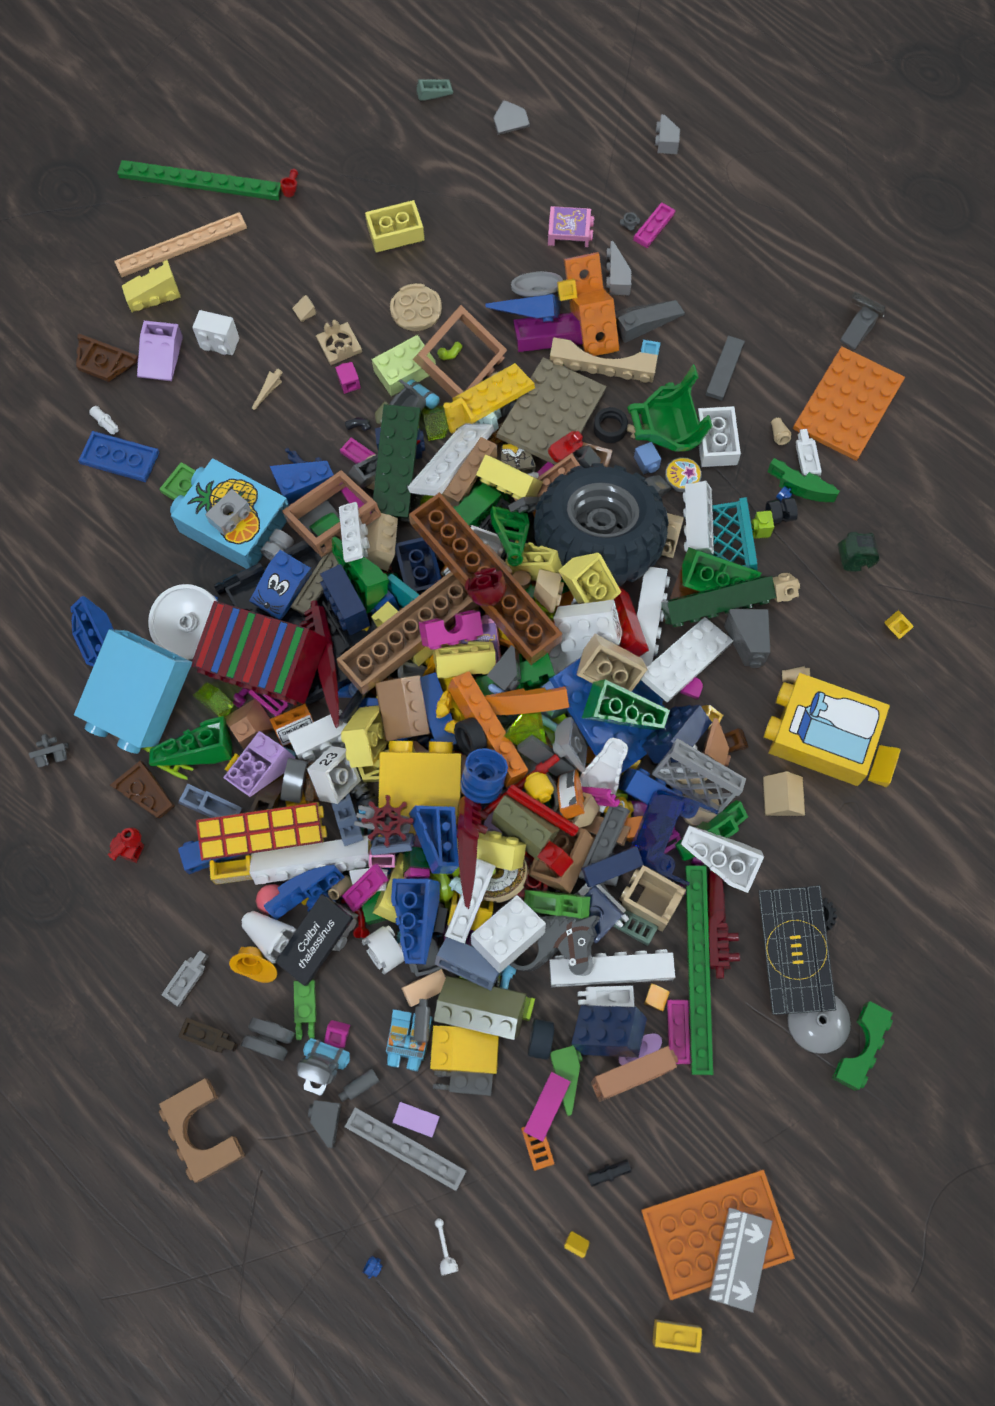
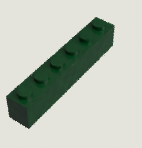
[661,576,776,627]

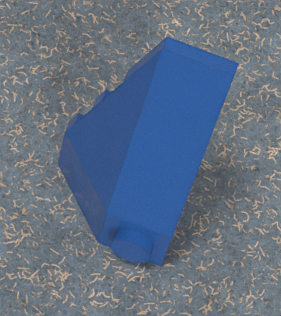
[486,294,561,323]
[391,879,441,964]

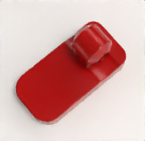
[548,431,583,463]

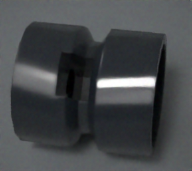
[765,497,798,524]

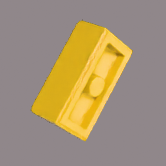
[868,745,901,788]

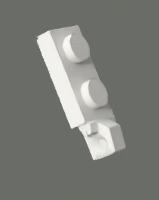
[796,429,822,477]

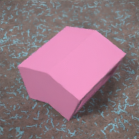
[369,849,396,868]

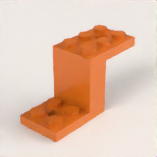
[564,252,619,356]

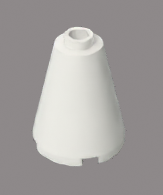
[242,911,296,963]

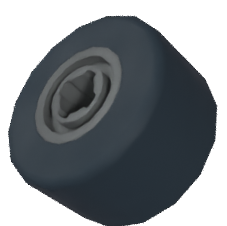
[528,1019,554,1060]

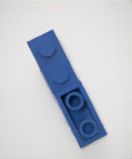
[264,865,345,920]

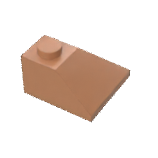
[225,699,274,749]
[702,718,731,767]

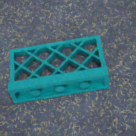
[712,497,758,571]

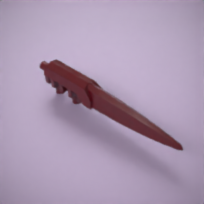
[300,600,339,729]
[457,796,488,909]
[707,868,740,979]

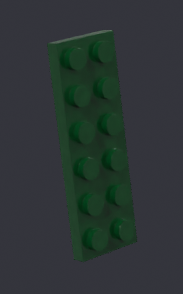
[371,404,421,518]

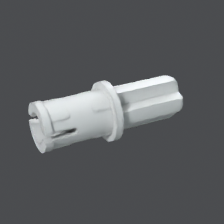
[89,406,119,434]

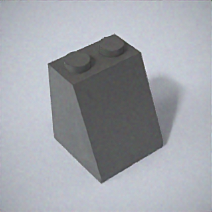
[724,609,770,668]

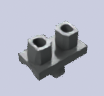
[29,734,69,768]

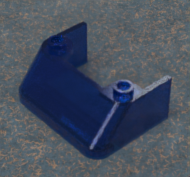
[631,789,719,886]

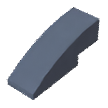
[178,784,242,818]

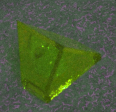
[421,405,449,441]
[504,712,547,745]

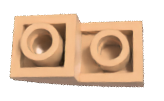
[402,969,446,1007]

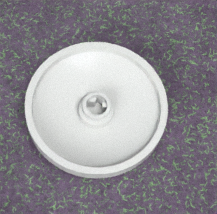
[148,584,218,660]

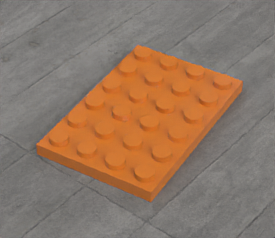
[793,346,905,461]
[641,1170,795,1300]

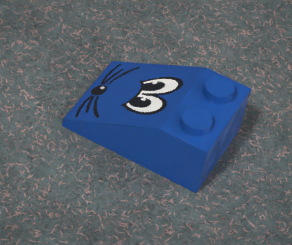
[249,550,312,620]

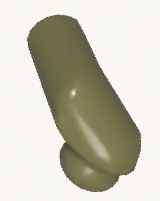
[375,402,389,426]

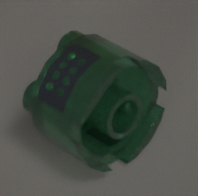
[837,532,879,572]

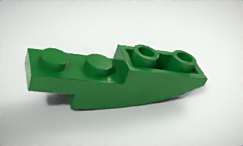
[767,458,840,502]
[675,800,748,861]

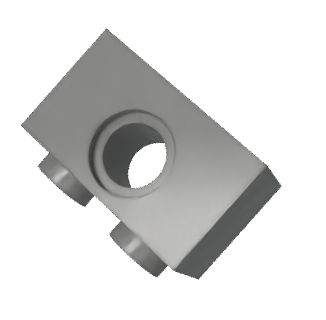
[205,489,251,536]

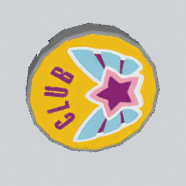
[665,458,701,492]

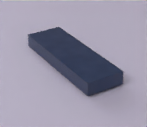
[581,846,643,887]

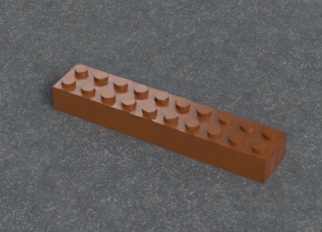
[409,492,563,665]

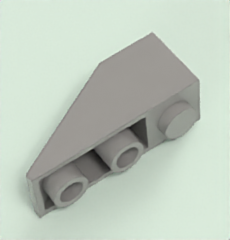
[606,241,631,295]

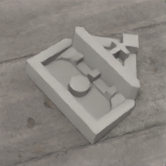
[493,101,530,135]

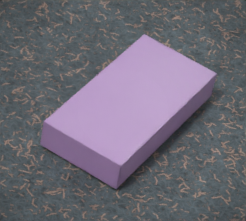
[392,1102,440,1138]

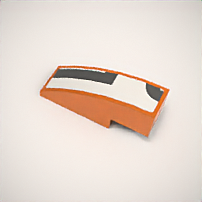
[557,769,585,819]

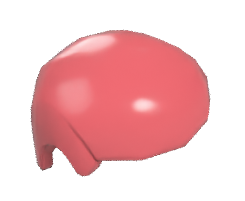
[255,884,280,915]

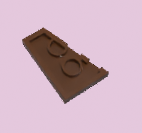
[110,761,175,818]

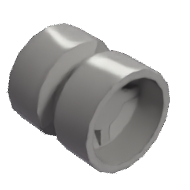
[260,529,295,561]

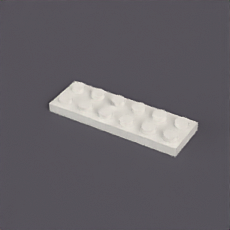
[408,423,495,496]
[640,617,734,702]

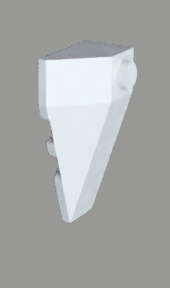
[681,825,764,893]

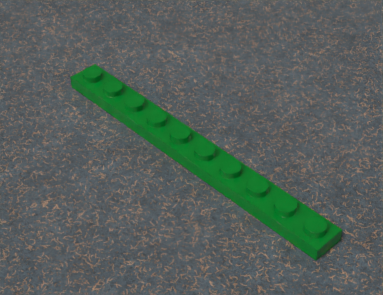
[117,160,282,201]
[685,866,713,1075]

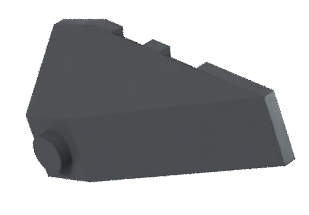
[615,300,685,343]

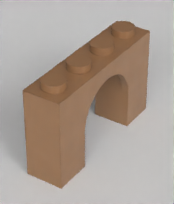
[443,437,497,507]
[159,1078,245,1183]

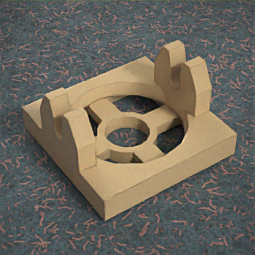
[316,320,362,365]

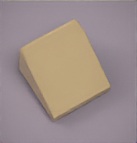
[293,295,316,322]

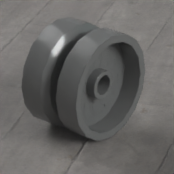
[241,1017,295,1061]

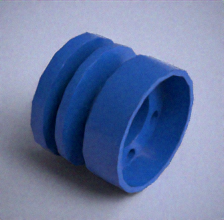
[460,748,508,804]

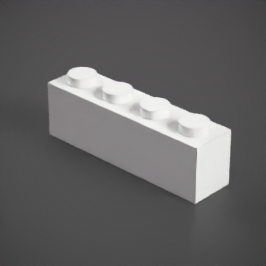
[683,481,714,555]

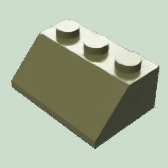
[491,794,560,861]

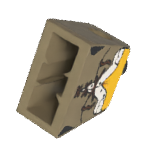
[501,443,535,474]

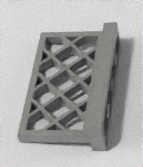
[652,739,746,814]

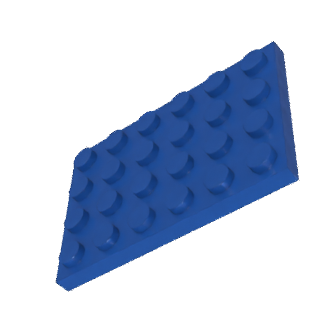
[549,656,655,774]

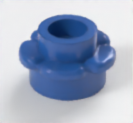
[776,486,792,502]
[363,1256,382,1279]

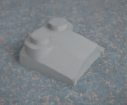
[553,717,588,772]

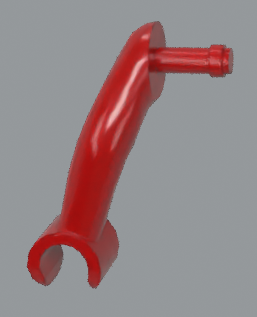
[341,899,370,938]

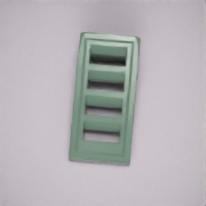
[416,80,453,101]
[613,910,658,946]

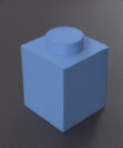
[634,442,661,475]

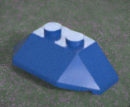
[71,596,114,667]

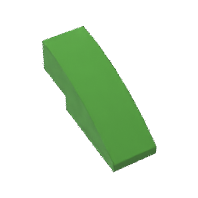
[524,890,590,918]

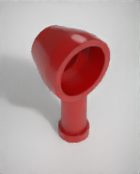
[280,169,298,197]
[107,827,141,861]

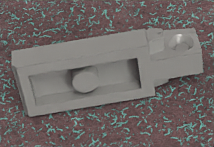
[162,950,209,1007]

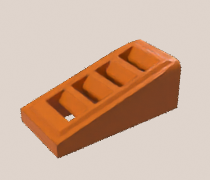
[521,1126,554,1171]

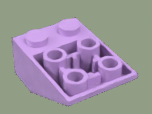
[137,321,183,381]
[223,731,296,797]

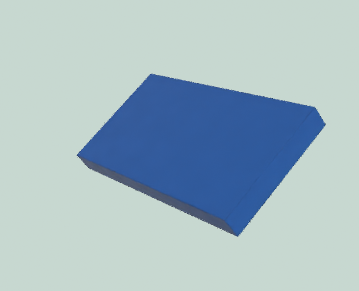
[78,431,159,482]

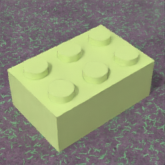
[372,335,436,397]

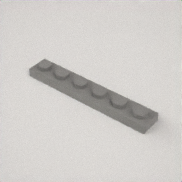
[345,1108,466,1191]

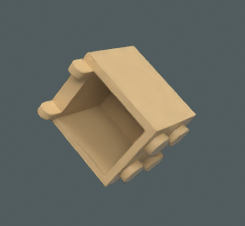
[620,865,686,932]

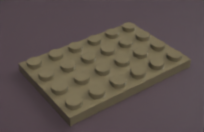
[496,357,607,465]

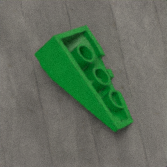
[332,537,389,613]

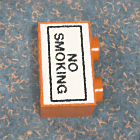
[270,704,314,747]

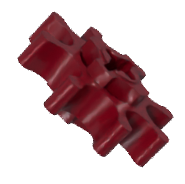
[361,795,414,848]

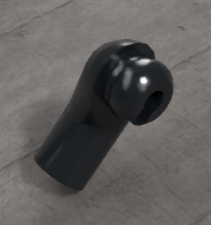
[345,417,371,431]

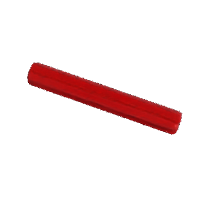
[506,785,579,836]

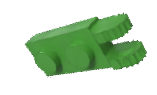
[294,980,316,1040]

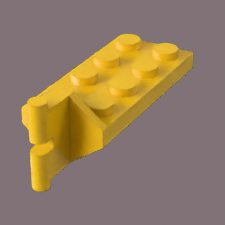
[443,364,535,433]

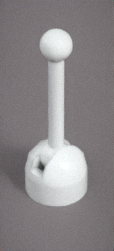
[435,1219,458,1275]

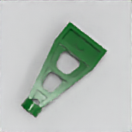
[490,506,529,566]

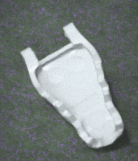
[580,738,628,813]

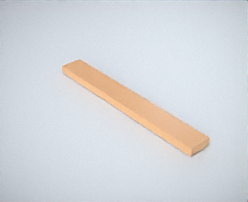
[114,212,247,277]

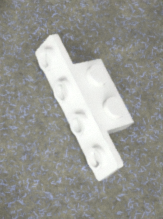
[339,502,370,562]

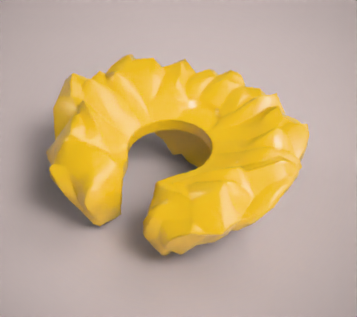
[436,690,465,735]

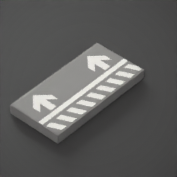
[709,1208,772,1313]

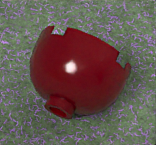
[465,568,506,606]

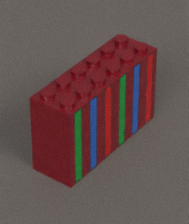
[191,601,328,705]

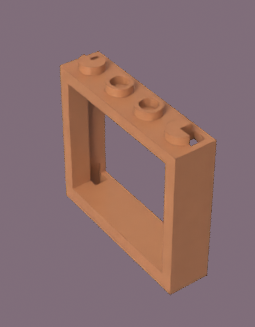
[412,305,507,398]
[282,470,381,557]
[591,1046,678,1102]

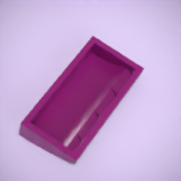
[513,313,583,352]

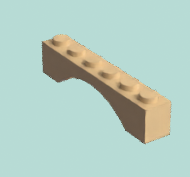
[550,337,658,383]

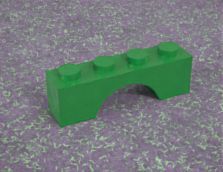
[832,1001,893,1091]

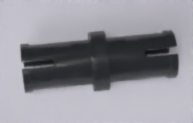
[587,1159,632,1187]

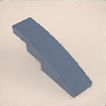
[331,793,364,846]

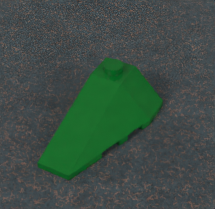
[682,547,762,592]
[149,716,232,766]

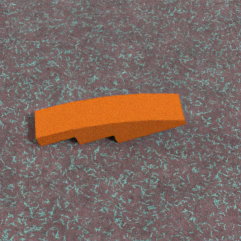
[485,687,569,715]

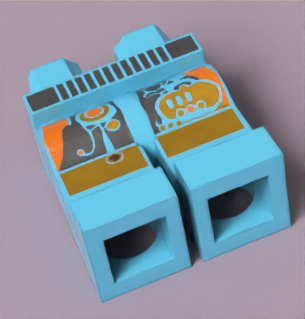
[386,1009,433,1071]

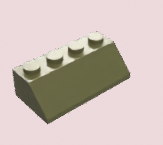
[434,976,527,1040]

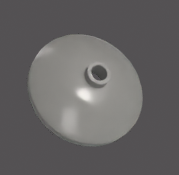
[511,272,563,298]
[788,996,851,1054]

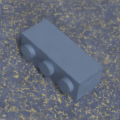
[435,937,500,991]

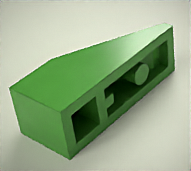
[550,1046,583,1116]

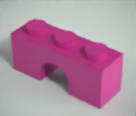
[418,610,484,650]

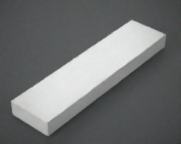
[445,858,495,944]

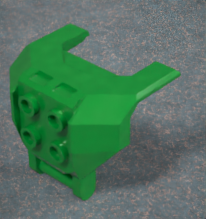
[627,365,713,451]

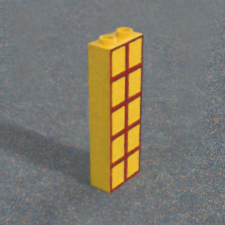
[196,802,327,861]

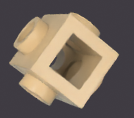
[773,573,800,602]

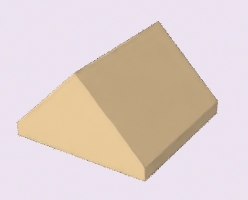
[763,771,805,816]

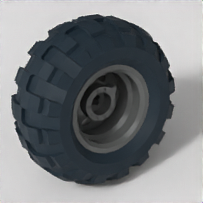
[534,463,669,587]

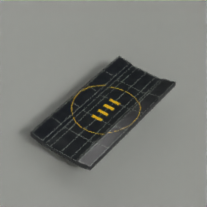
[758,885,836,1015]

